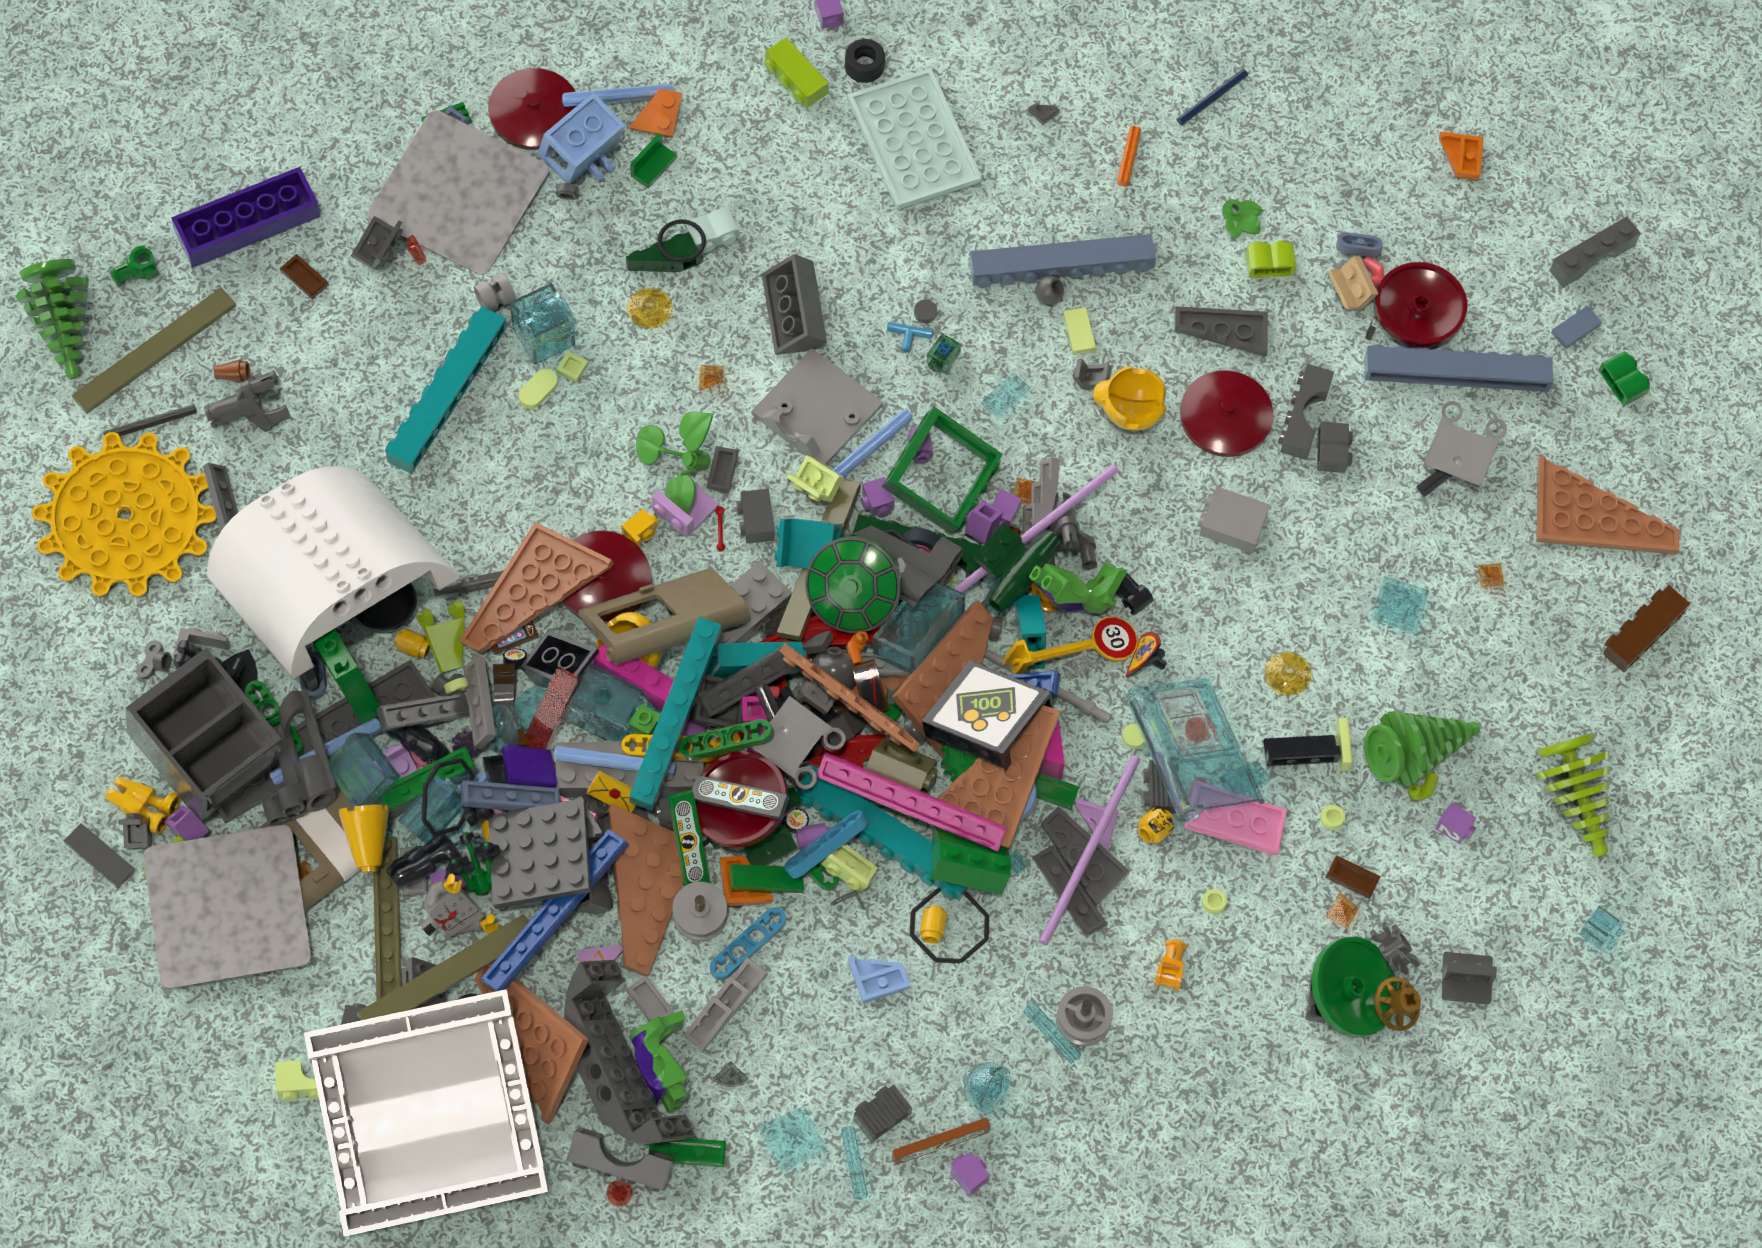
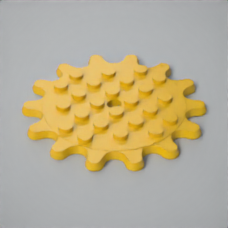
[32,432,217,597]

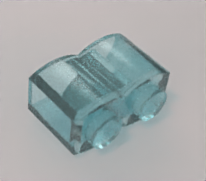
[1579,905,1624,953]

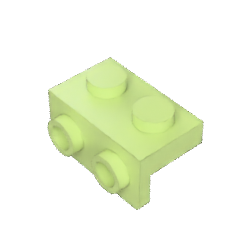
[786,455,844,503]
[821,844,878,893]

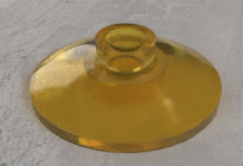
[627,288,673,329]
[1264,651,1312,696]

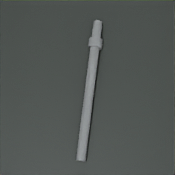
[984,648,1112,723]

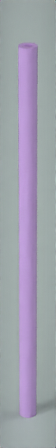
[951,464,1119,598]
[1039,755,1140,946]

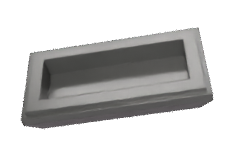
[706,446,739,493]

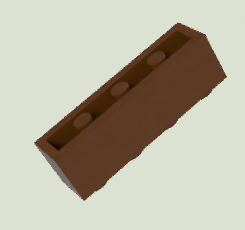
[1603,585,1691,673]

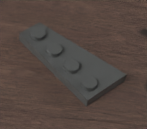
[1174,306,1268,357]
[1041,806,1130,906]

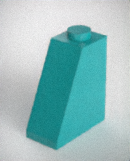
[1015,595,1046,670]

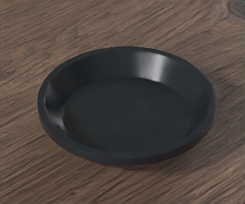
[355,582,417,631]

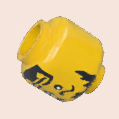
[1138,807,1174,844]

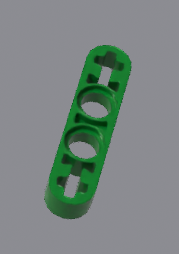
[245,681,304,757]
[679,719,774,760]

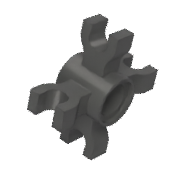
[1370,922,1421,975]

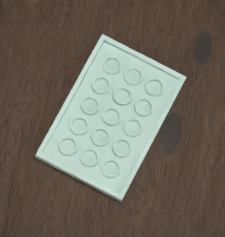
[847,68,982,210]

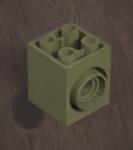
[858,738,938,817]

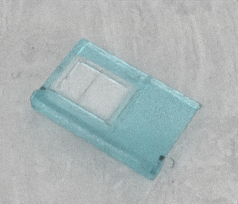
[1125,678,1265,822]

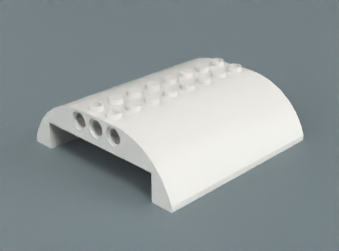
[207,466,460,679]
[304,990,548,1236]

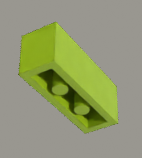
[764,37,829,108]

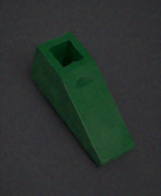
[626,232,701,273]

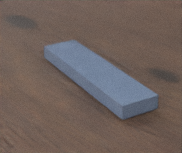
[461,780,560,811]

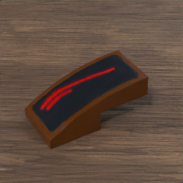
[853,659,889,711]

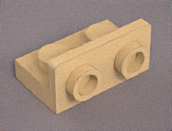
[1328,256,1378,310]

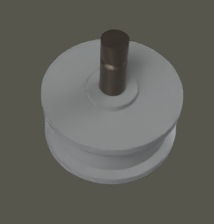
[672,882,727,941]

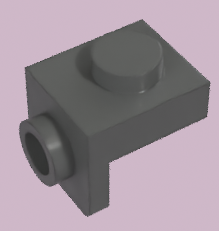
[1073,359,1112,390]
[118,813,151,848]

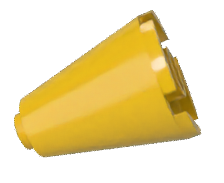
[339,805,389,873]

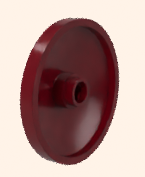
[488,68,578,150]
[1374,262,1468,348]
[1180,370,1273,457]
[562,530,651,624]
[695,752,788,848]

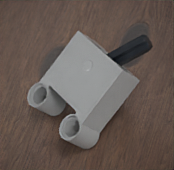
[1416,401,1507,497]
[750,684,846,791]

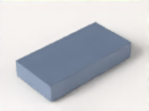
[1551,306,1602,349]

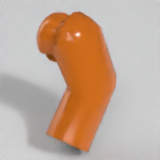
[846,631,869,665]

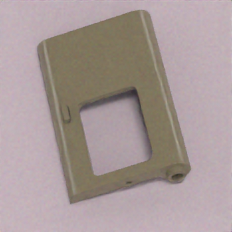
[579,568,750,665]

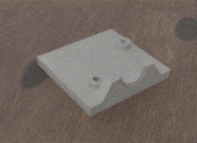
[751,348,883,466]

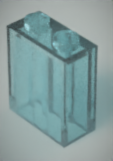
[329,733,401,807]
[398,776,462,844]

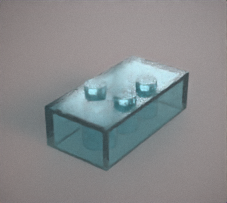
[873,584,965,674]

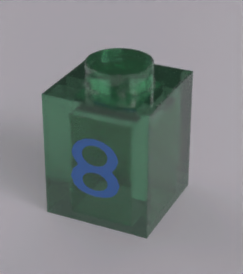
[926,333,962,375]

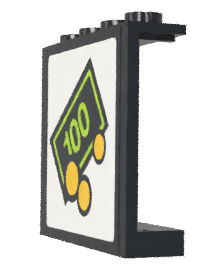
[922,660,1054,770]

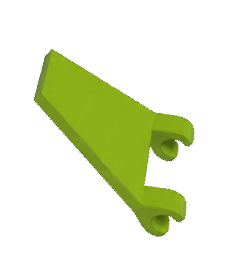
[416,601,465,673]

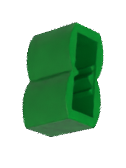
[1598,351,1650,406]

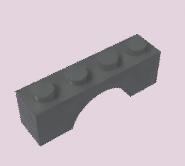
[1550,216,1641,288]
[1278,364,1334,460]
[567,1127,676,1192]

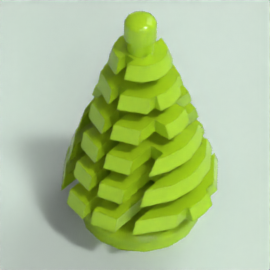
[1535,733,1609,857]

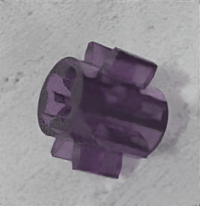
[452,730,482,759]

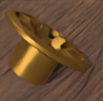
[1374,977,1421,1031]

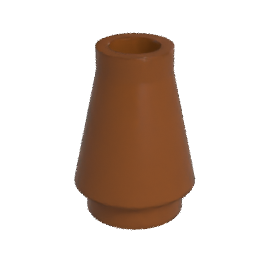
[214,359,250,382]

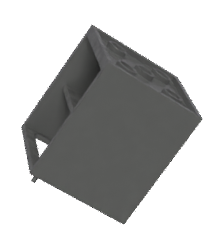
[126,648,282,822]

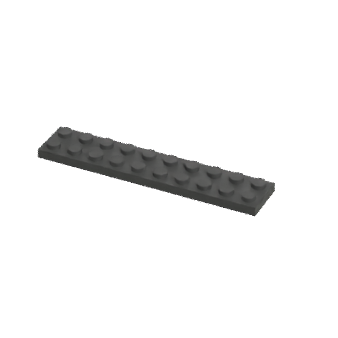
[217,659,436,824]

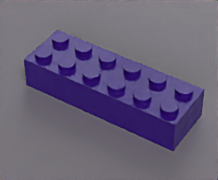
[171,167,321,268]

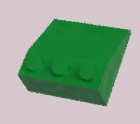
[930,825,1011,895]

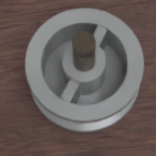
[1056,986,1113,1047]

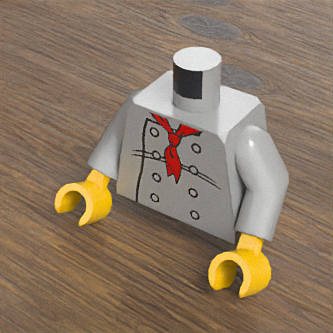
[420,874,499,936]

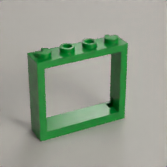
[881,406,1003,534]
[312,629,380,724]

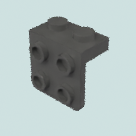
[351,216,403,270]

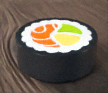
[503,648,527,668]
[784,808,809,834]

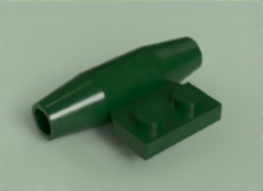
[973,522,1061,613]
[708,787,801,866]

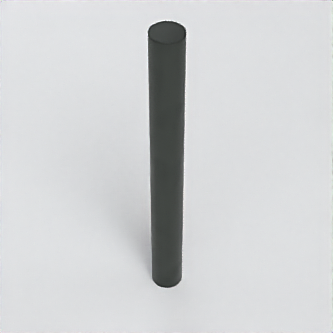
[103,404,197,436]

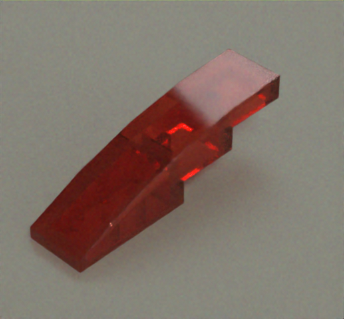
[525,667,580,749]

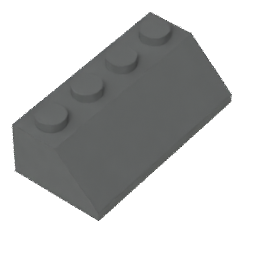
[762,254,827,355]

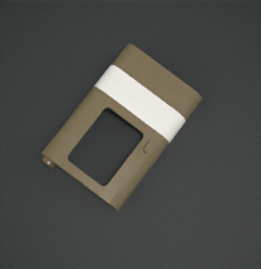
[257,774,392,912]

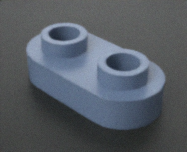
[1336,232,1383,258]
[300,651,326,699]

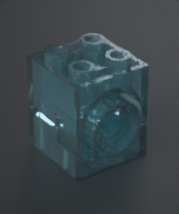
[510,282,575,365]
[564,664,643,742]

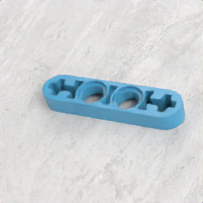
[784,810,869,879]
[710,907,786,981]

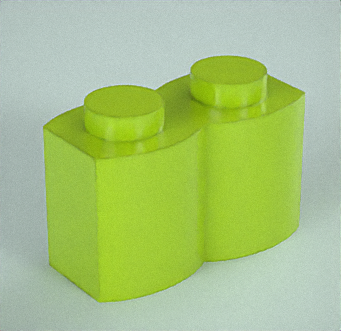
[1245,240,1296,278]

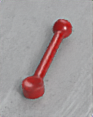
[715,506,726,552]

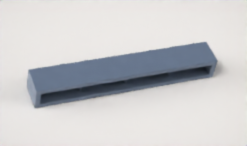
[969,234,1156,287]
[1364,344,1553,392]

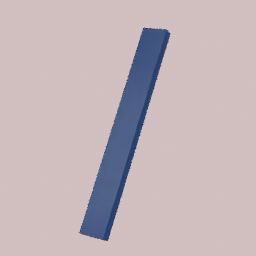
[480,829,629,992]

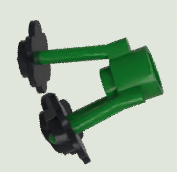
[445,831,501,894]

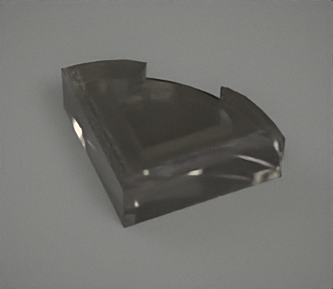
[713,1061,748,1087]

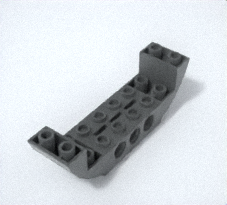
[564,960,696,1144]

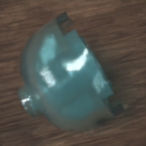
[963,1062,1010,1114]

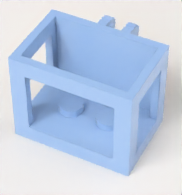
[537,92,625,184]

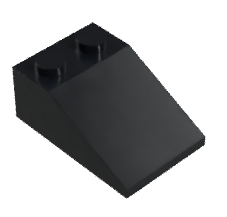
[520,630,599,690]

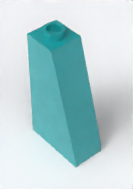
[707,642,807,679]

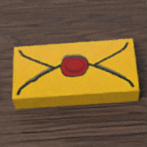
[587,771,636,813]

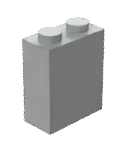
[1197,486,1270,554]

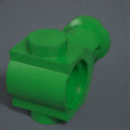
[108,245,158,287]

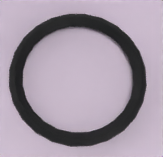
[657,219,706,263]

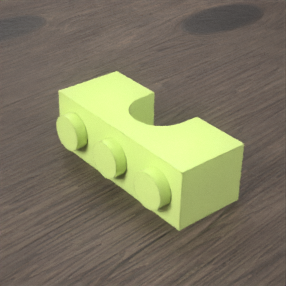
[275,1060,319,1101]

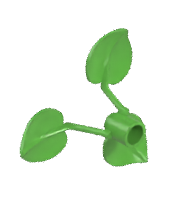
[636,411,713,515]

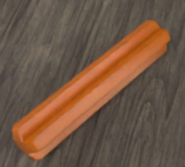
[1117,125,1141,187]

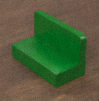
[630,133,677,189]

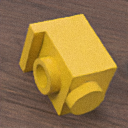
[621,509,659,548]

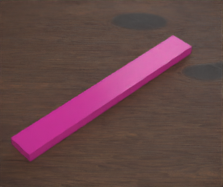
[817,753,1008,851]

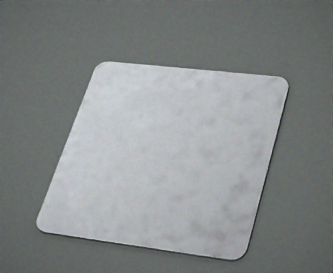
[367,110,549,275]
[143,825,311,989]

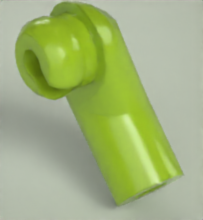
[1408,773,1439,801]

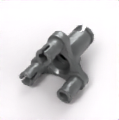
[204,370,291,431]
[1049,492,1097,570]

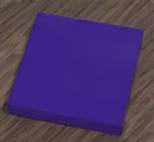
[501,744,557,788]

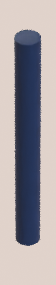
[1176,69,1248,126]

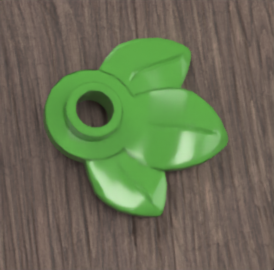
[1222,199,1263,239]

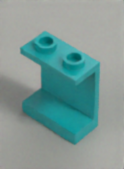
[775,518,842,568]

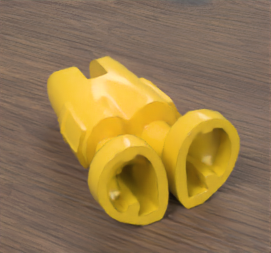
[105,776,181,835]

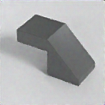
[827,707,868,746]

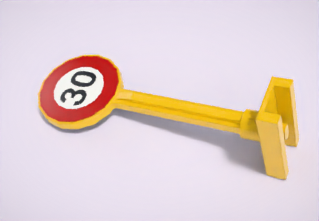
[1001,616,1138,674]

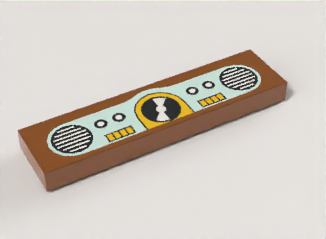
[892,1118,991,1165]

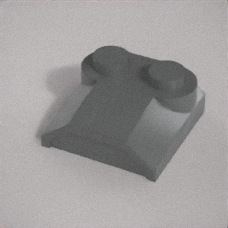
[691,674,742,728]

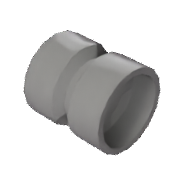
[473,273,516,311]

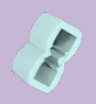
[686,207,739,253]

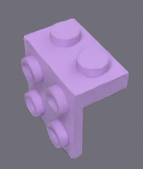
[652,484,717,537]

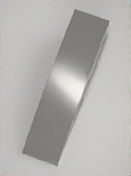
[1022,457,1060,547]
[683,957,768,1051]

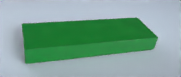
[729,864,804,893]
[648,1138,726,1167]

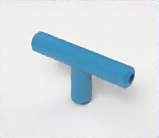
[887,322,933,352]

